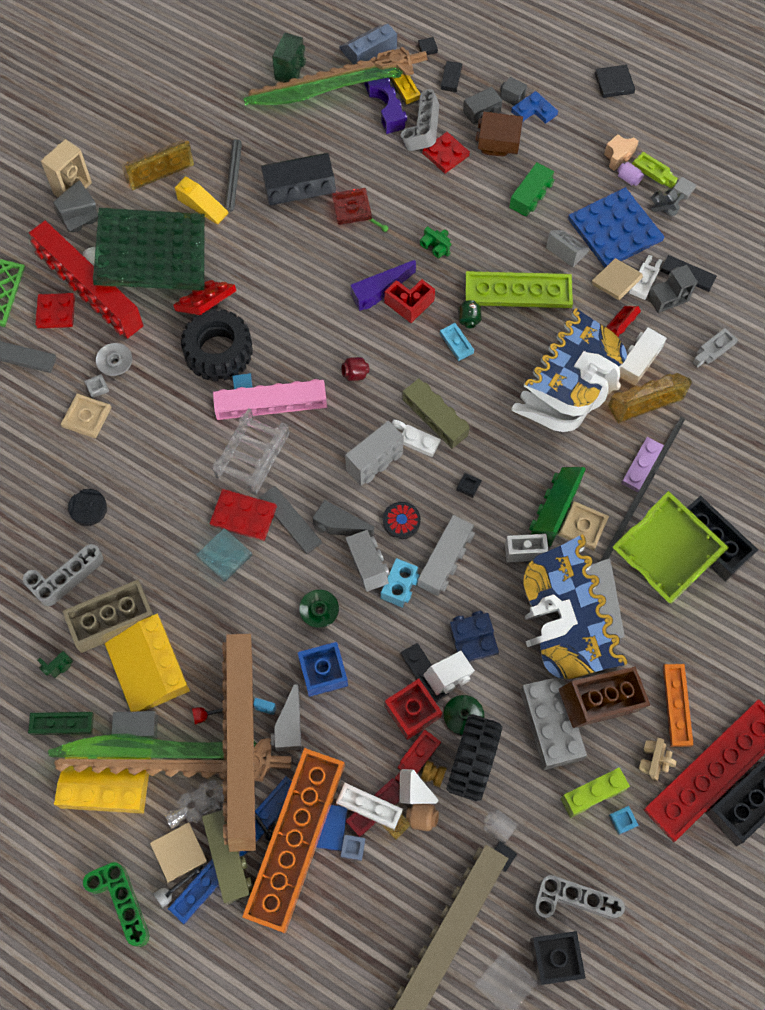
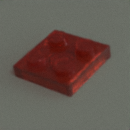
[332,188,372,225]

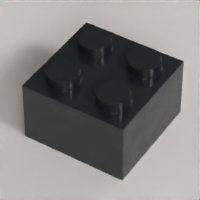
[530,931,586,986]

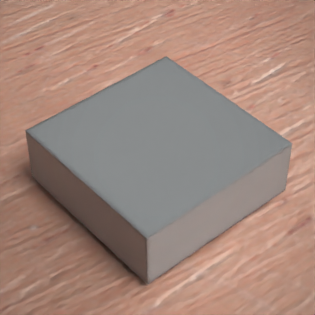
[674,177,697,200]
[84,374,109,399]

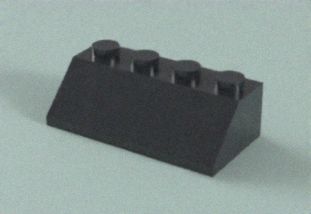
[261,153,337,206]

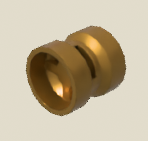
[421,760,447,788]

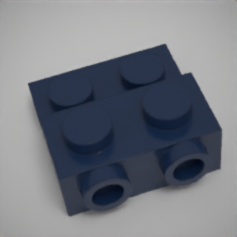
[449,611,499,662]

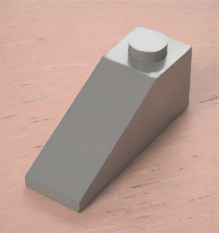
[271,684,301,752]

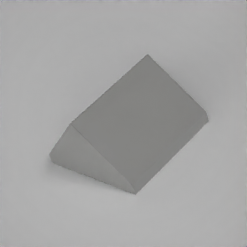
[546,230,590,267]

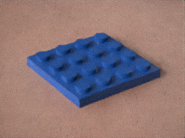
[568,187,665,268]

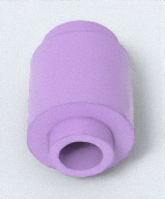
[617,162,644,186]

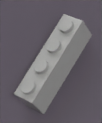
[417,515,475,596]

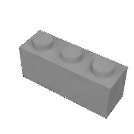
[346,530,390,592]

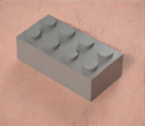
[520,677,587,770]

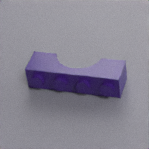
[364,70,407,134]

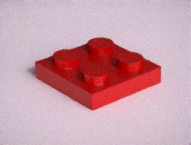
[422,132,470,174]
[35,293,75,329]

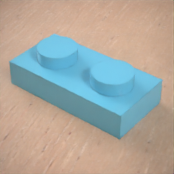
[440,323,474,361]

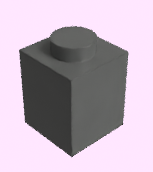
[500,77,527,106]

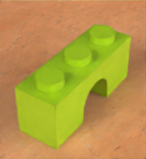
[561,767,630,818]

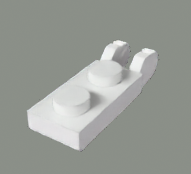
[629,255,663,300]
[391,419,441,457]

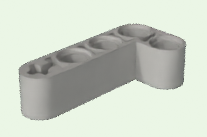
[401,89,439,151]
[23,544,104,606]
[533,875,625,919]

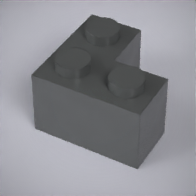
[648,265,698,313]

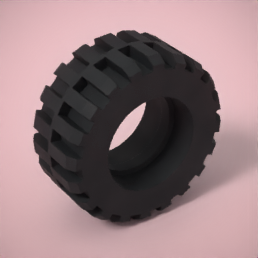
[181,309,253,381]
[446,714,503,802]

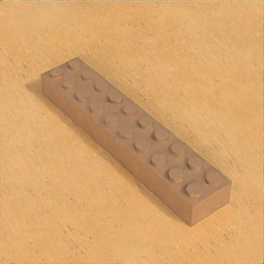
[222,634,256,852]

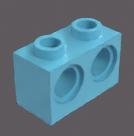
[381,558,420,608]

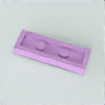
[621,437,664,492]

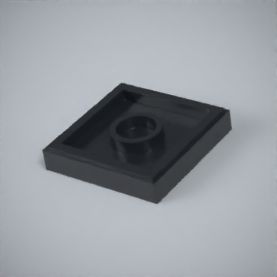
[595,64,635,98]

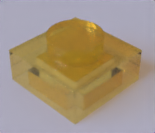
[381,814,410,840]

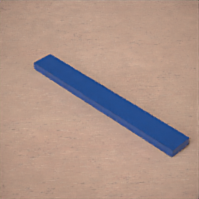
[168,776,292,924]

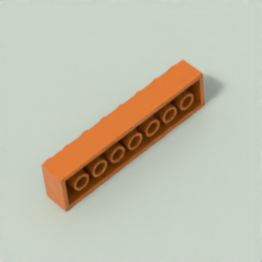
[242,748,345,933]

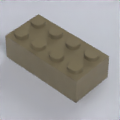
[62,579,154,653]

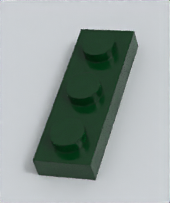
[28,712,94,735]

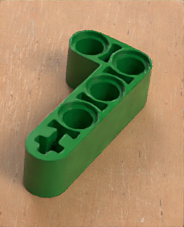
[83,862,150,947]

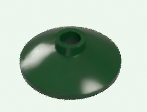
[299,589,339,628]
[443,695,484,736]

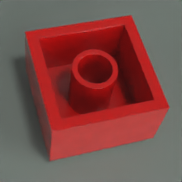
[384,679,442,740]

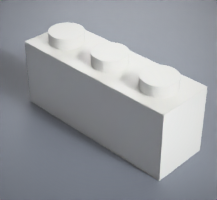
[620,327,667,386]

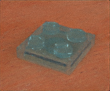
[196,528,252,582]

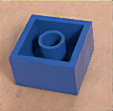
[297,642,348,697]

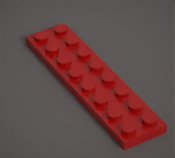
[643,699,765,842]

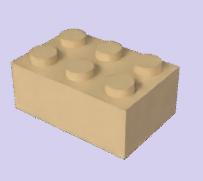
[41,139,92,197]

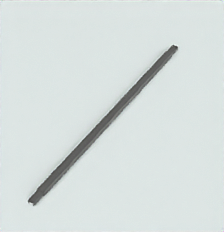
[600,416,686,561]

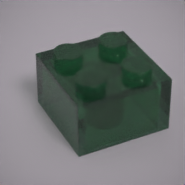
[272,33,306,83]

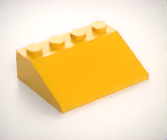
[105,613,190,712]
[54,745,152,814]

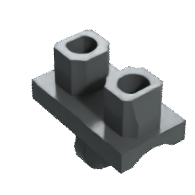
[651,188,685,216]

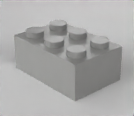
[345,421,404,486]

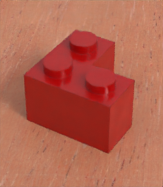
[384,279,435,323]

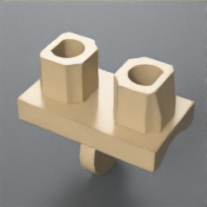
[639,738,677,781]

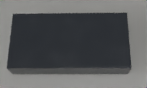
[441,61,462,92]

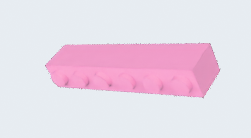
[213,379,327,420]

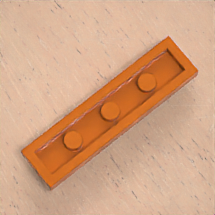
[663,664,693,747]

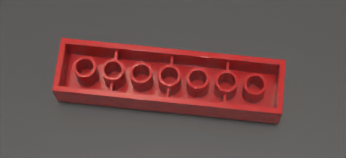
[28,220,144,339]

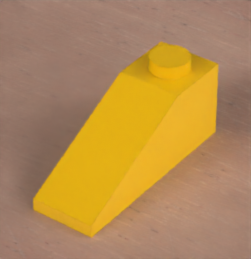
[175,176,228,225]

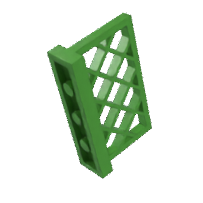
[0,259,25,327]

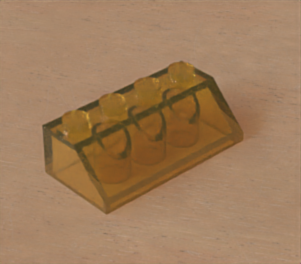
[121,140,194,191]
[608,373,692,423]

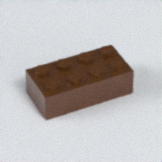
[558,666,650,728]

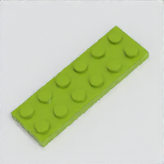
[465,271,573,308]

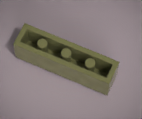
[402,378,470,449]
[202,810,253,905]

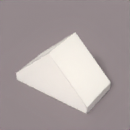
[400,769,439,804]

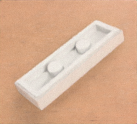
[336,783,403,830]

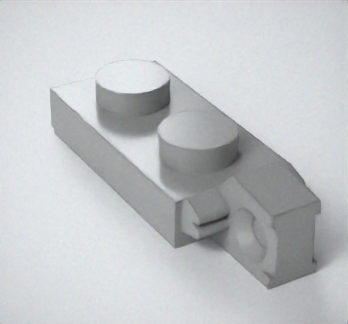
[692,328,738,368]

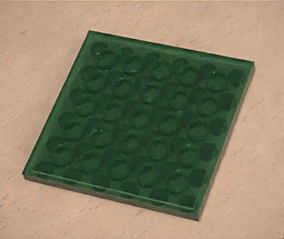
[93,208,205,290]

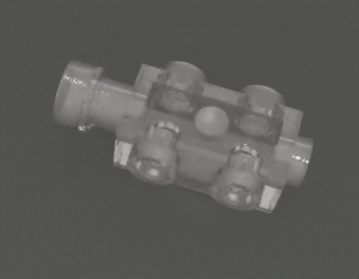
[164,779,224,829]

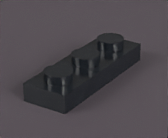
[400,642,450,703]

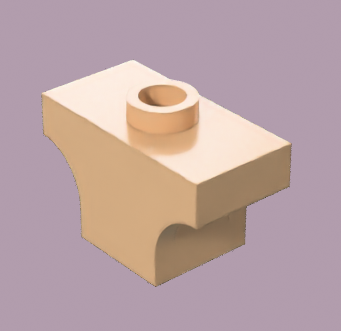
[604,134,639,171]

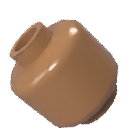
[406,804,439,831]

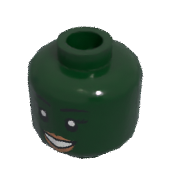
[458,300,482,329]

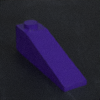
[350,260,416,311]

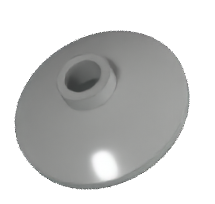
[96,343,133,376]

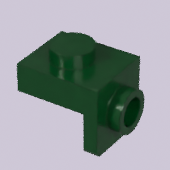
[37,651,73,678]

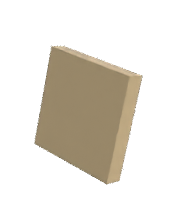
[592,258,643,300]
[61,394,112,439]
[559,501,609,551]
[150,822,208,883]

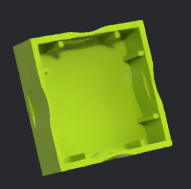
[613,491,729,603]

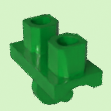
[420,226,452,259]

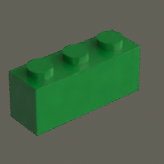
[509,162,555,217]

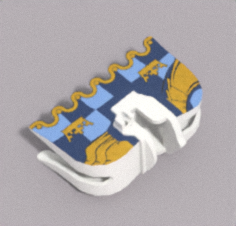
[511,308,627,432]
[523,534,628,679]

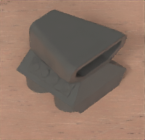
[53,180,100,232]

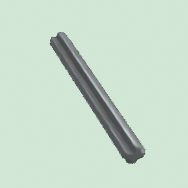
[224,139,242,212]

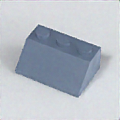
[339,24,397,65]

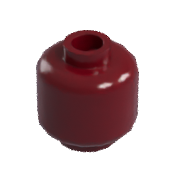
[341,357,369,381]

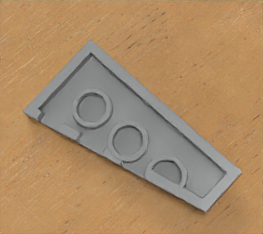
[586,558,625,639]

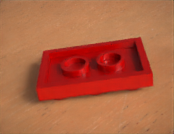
[173,280,237,315]
[209,489,277,541]

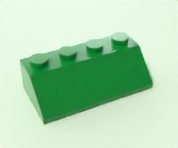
[529,467,586,547]

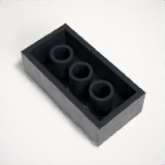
[687,495,758,582]
[706,758,765,847]

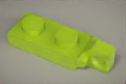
[632,152,678,188]

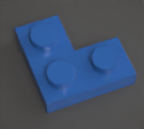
[511,91,558,124]

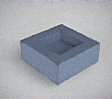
[341,835,366,861]

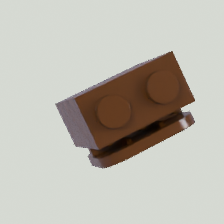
[475,111,523,157]

